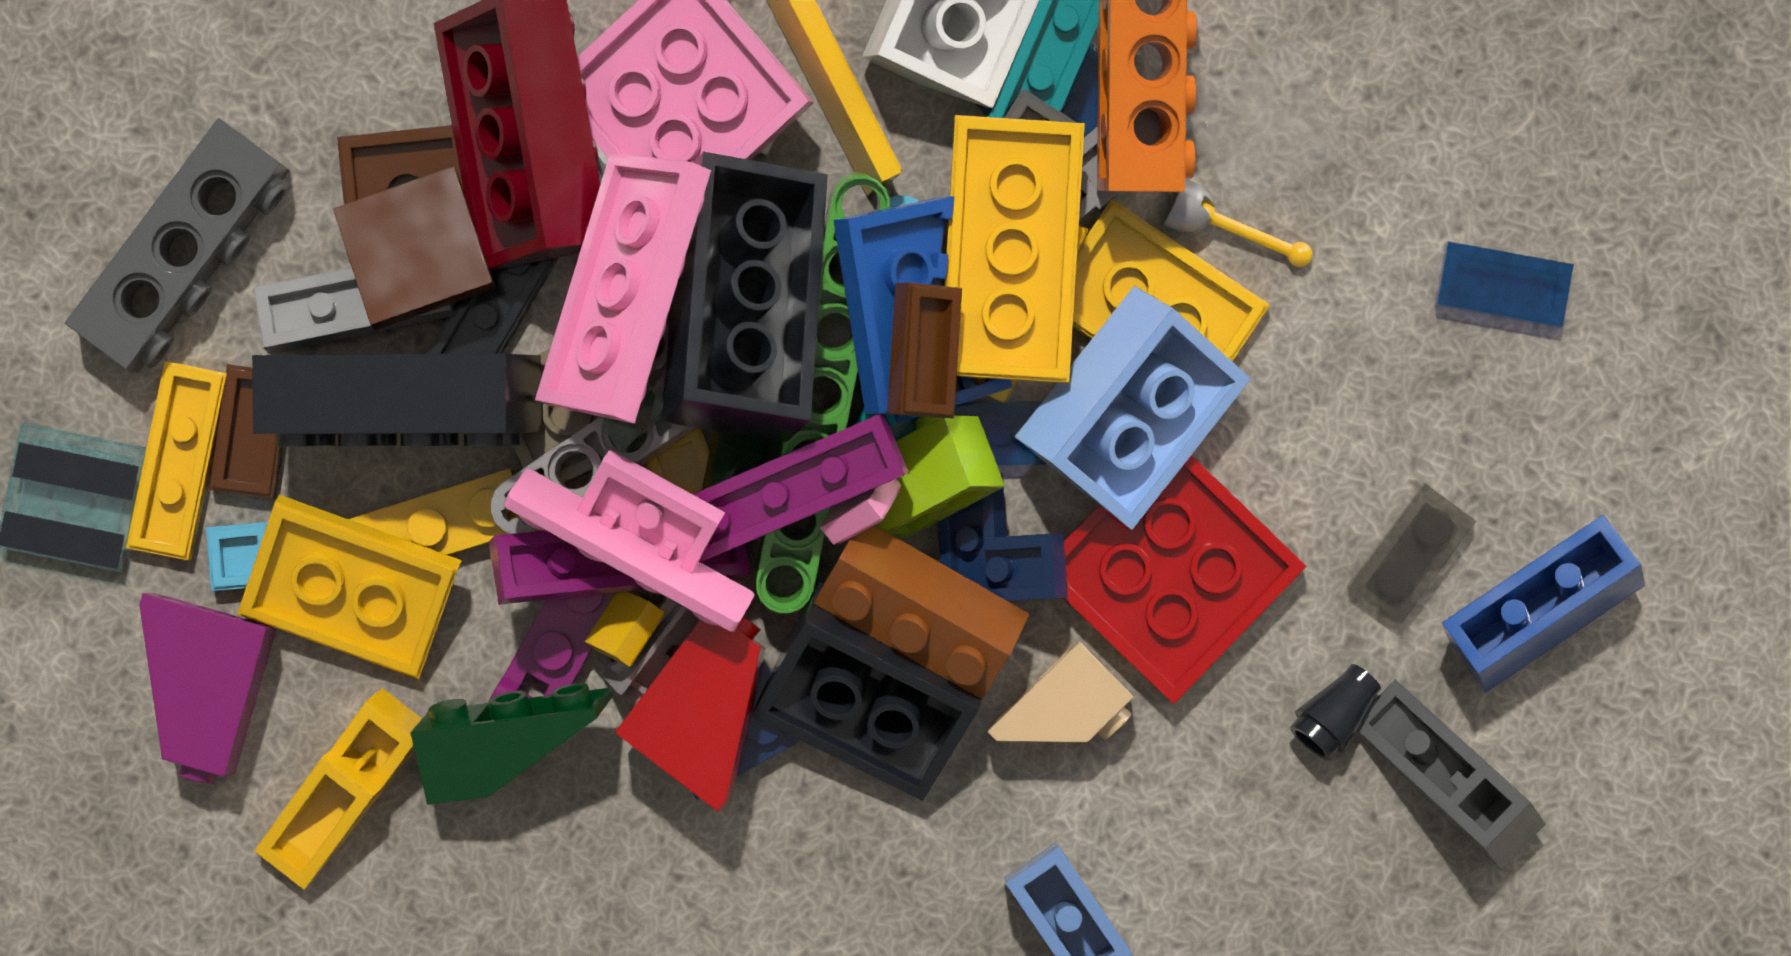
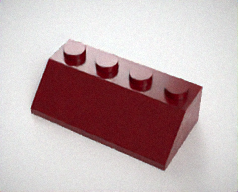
[433,0,601,271]

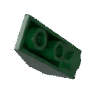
[410,683,613,805]

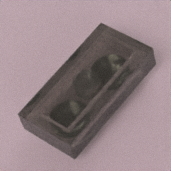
[1347,483,1477,624]

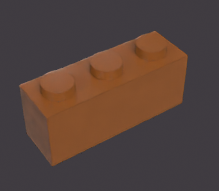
[813,525,1030,700]

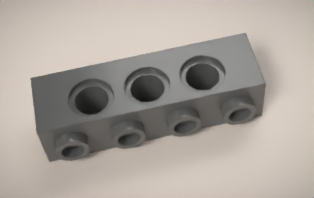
[64,118,290,373]

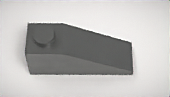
[1356,679,1546,870]

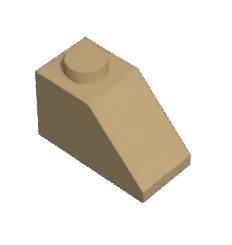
[986,641,1133,742]

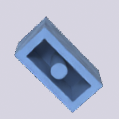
[1004,842,1133,956]

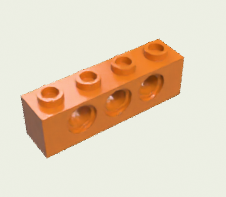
[1097,0,1197,192]

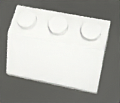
[862,0,1039,108]

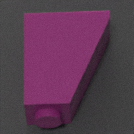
[139,593,277,784]

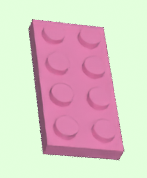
[535,152,711,424]

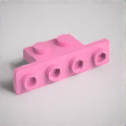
[503,449,754,632]

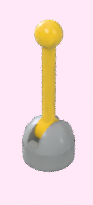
[1162,179,1313,267]

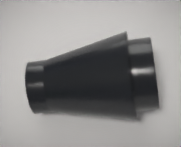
[1290,664,1381,761]

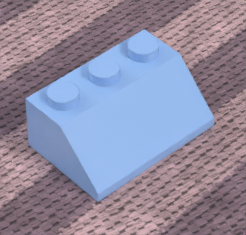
[1015,286,1251,530]

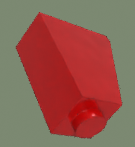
[614,615,766,812]

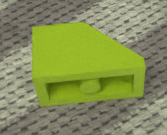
[875,415,1005,539]

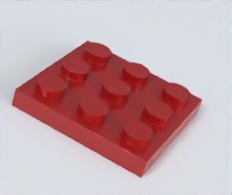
[1063,455,1307,704]

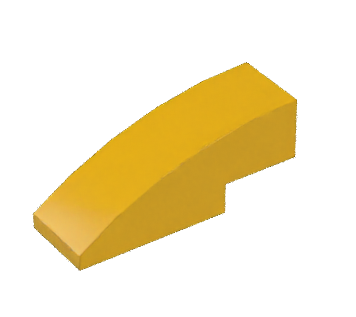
[254,687,422,890]

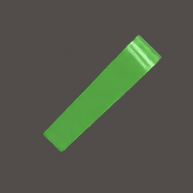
[755,173,890,613]

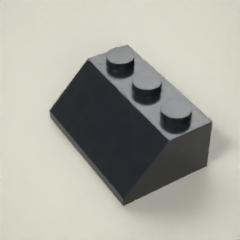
[751,582,982,801]

